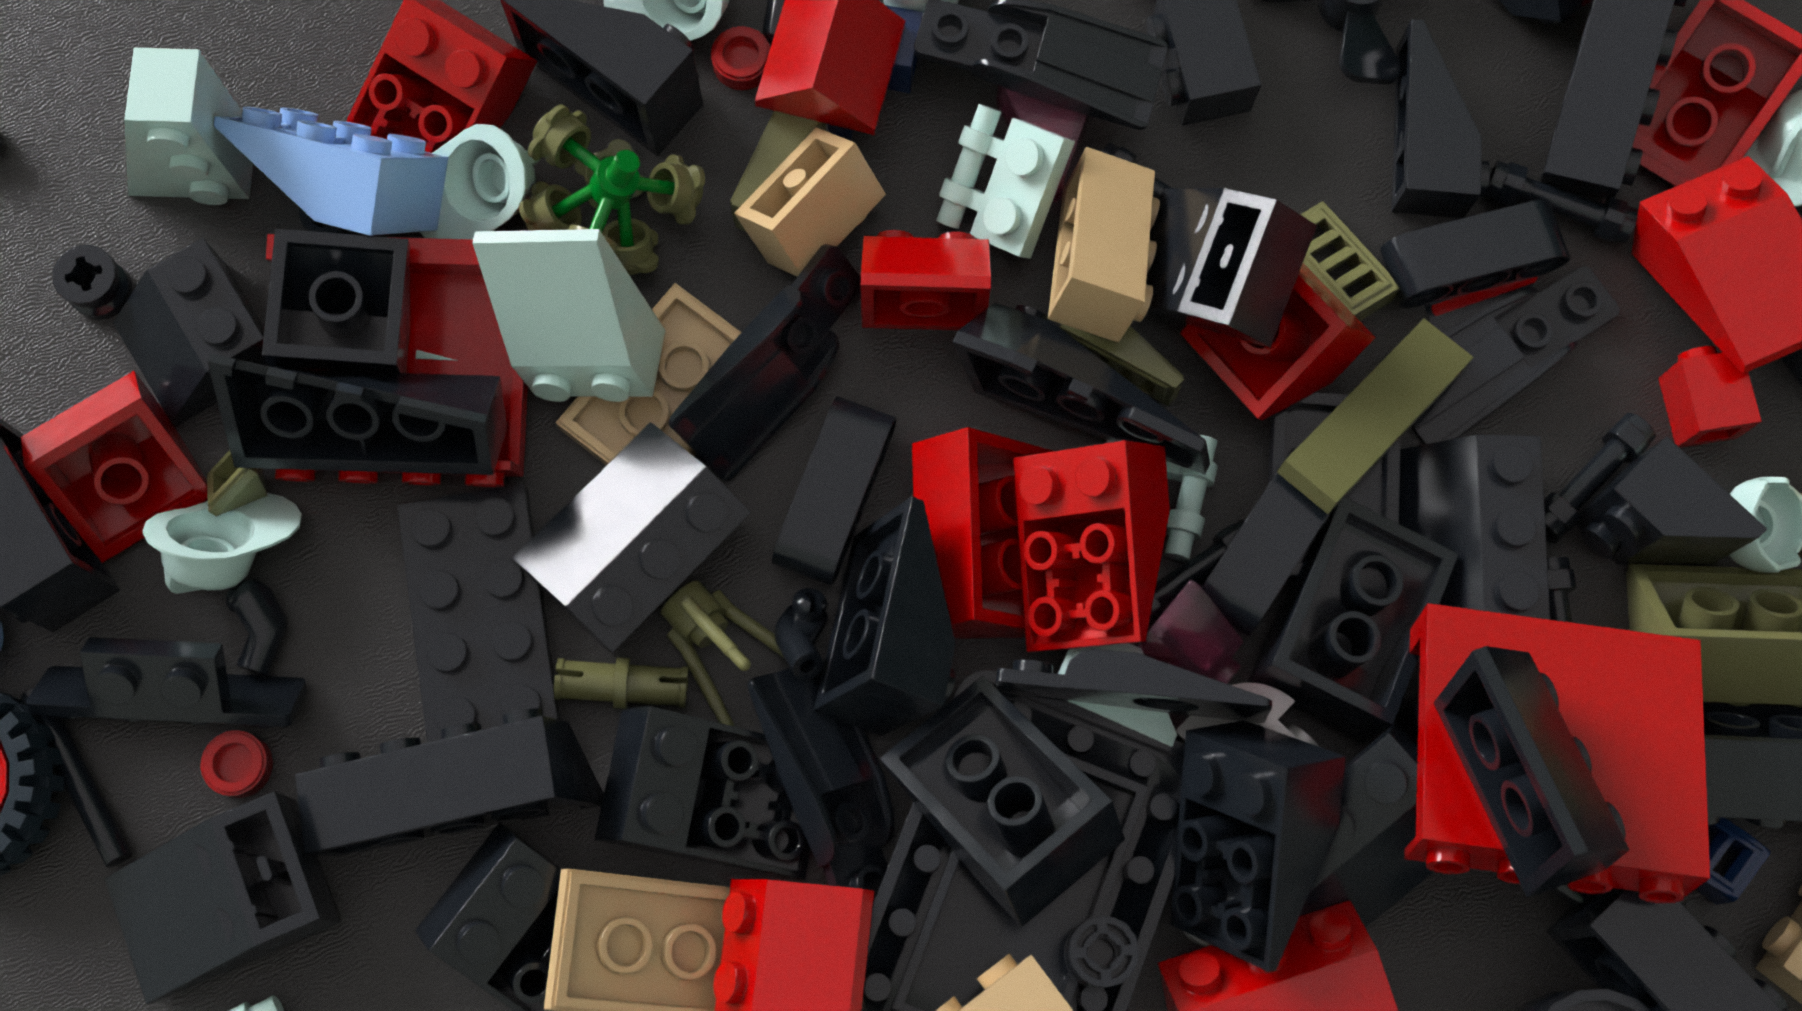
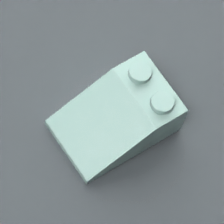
[473,229,665,402]

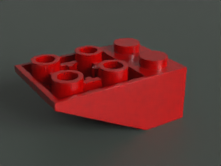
[346,0,537,153]
[1013,440,1170,652]

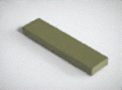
[1277,318,1474,514]

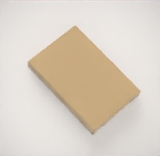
[555,283,742,465]
[544,869,730,1011]

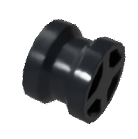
[53,245,132,320]

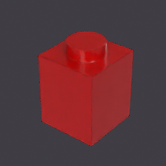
[1658,346,1762,448]

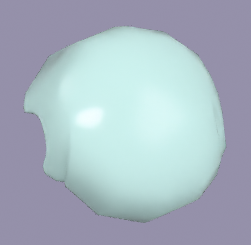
[1729,477,1802,573]

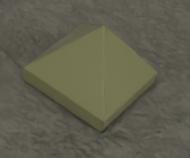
[207,450,268,516]

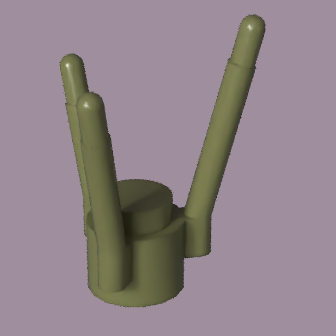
[661,580,784,726]

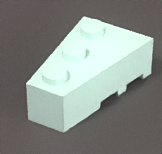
[124,48,253,205]

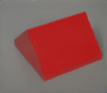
[755,0,906,135]

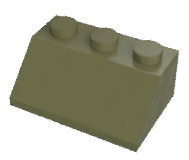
[1626,564,1802,708]

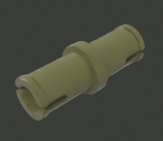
[554,657,689,710]

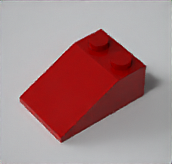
[1632,0,1802,187]
[1631,156,1802,374]

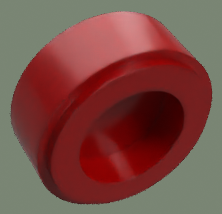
[711,26,770,90]
[200,730,273,798]

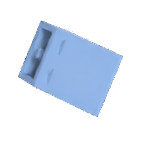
[213,107,448,236]

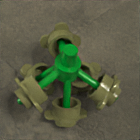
[519,104,705,275]

